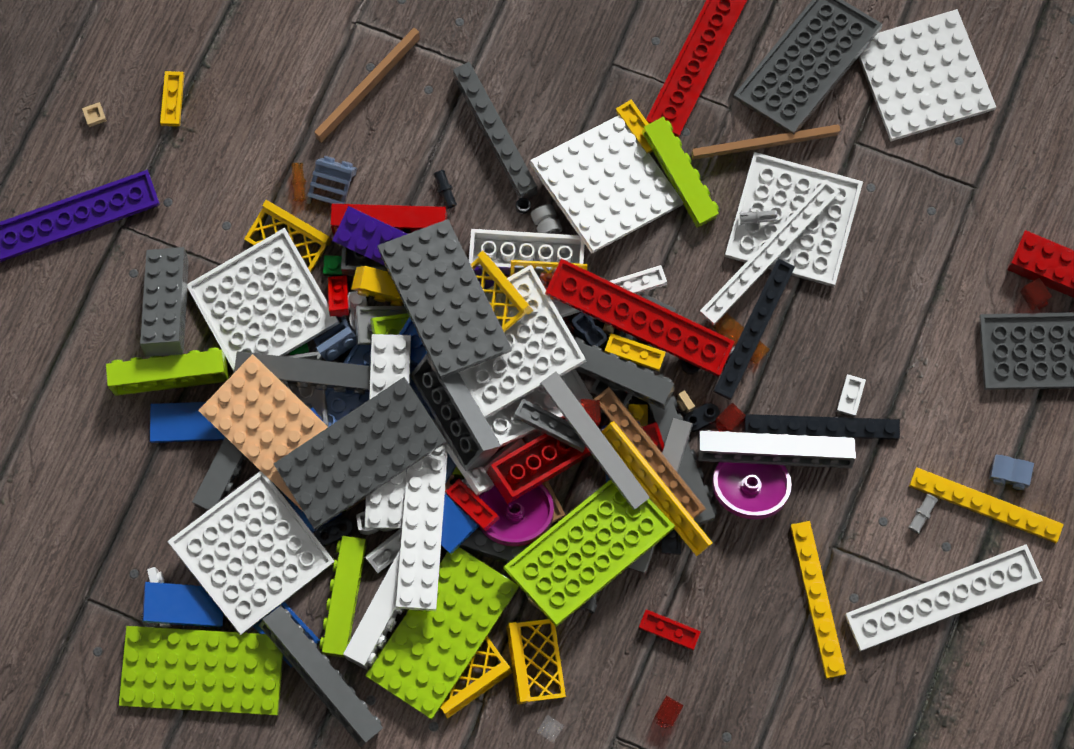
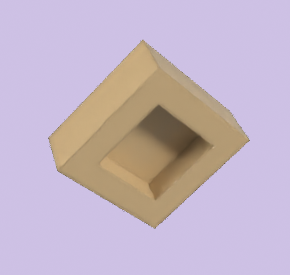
[82,102,107,127]
[677,390,695,413]

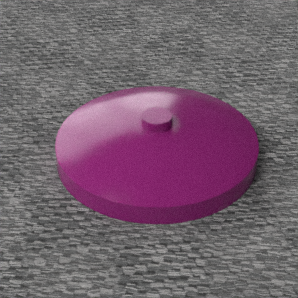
[713,462,791,519]
[478,483,554,546]

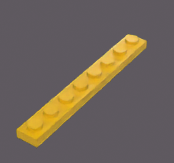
[601,421,712,556]
[909,467,1064,543]
[790,521,846,679]

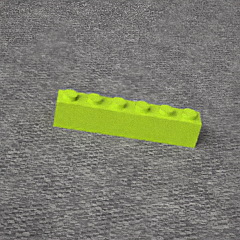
[642,117,719,228]
[319,536,367,658]

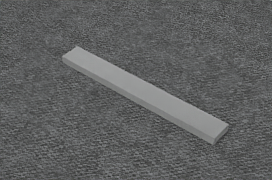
[540,371,650,510]
[628,418,693,573]

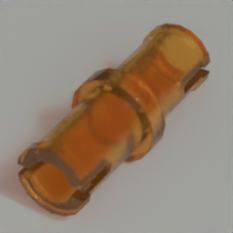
[291,162,306,202]

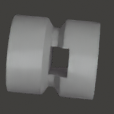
[531,204,562,234]

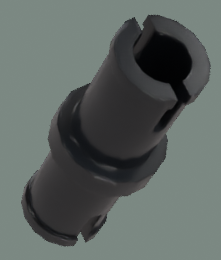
[433,170,457,209]

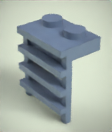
[306,156,357,204]
[313,315,357,362]

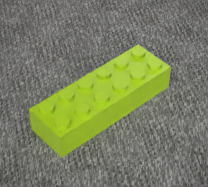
[106,348,229,396]

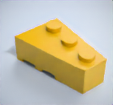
[351,266,404,306]

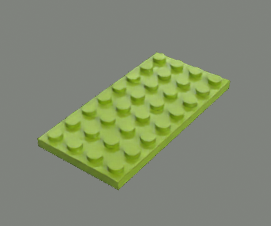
[504,480,675,627]
[365,547,519,720]
[119,626,283,715]

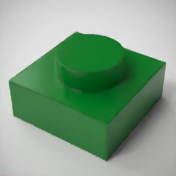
[323,255,343,276]

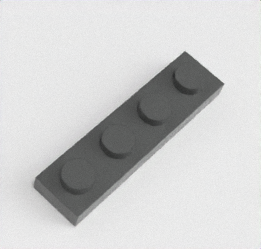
[513,398,586,452]

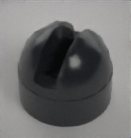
[515,198,531,214]

